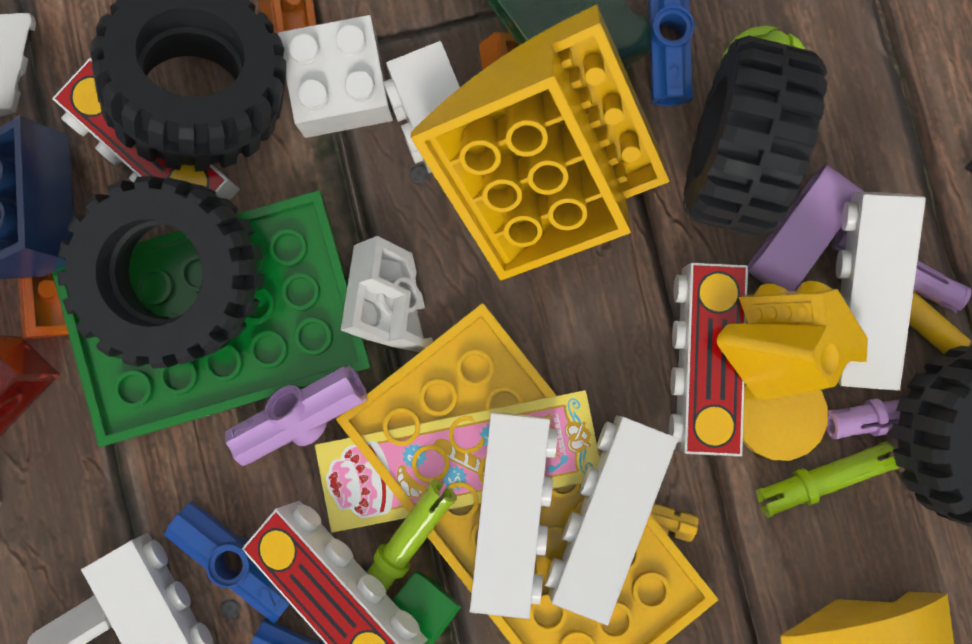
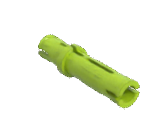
[756,441,900,518]
[366,480,457,592]

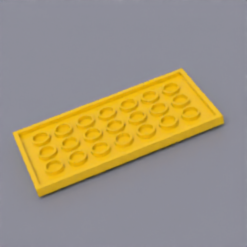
[336,303,719,644]

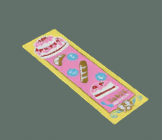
[315,390,600,533]

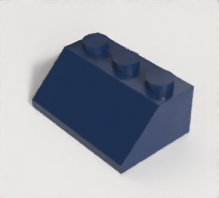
[0,116,74,279]

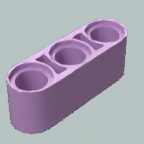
[748,164,864,291]

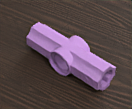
[225,365,368,466]

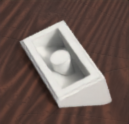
[27,595,112,644]

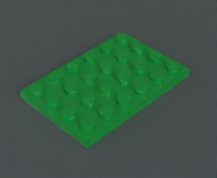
[52,190,372,447]

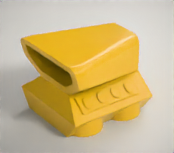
[717,281,868,400]

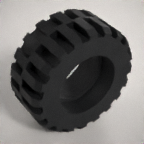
[90,0,286,172]
[683,36,828,236]
[57,176,265,369]
[892,346,972,528]

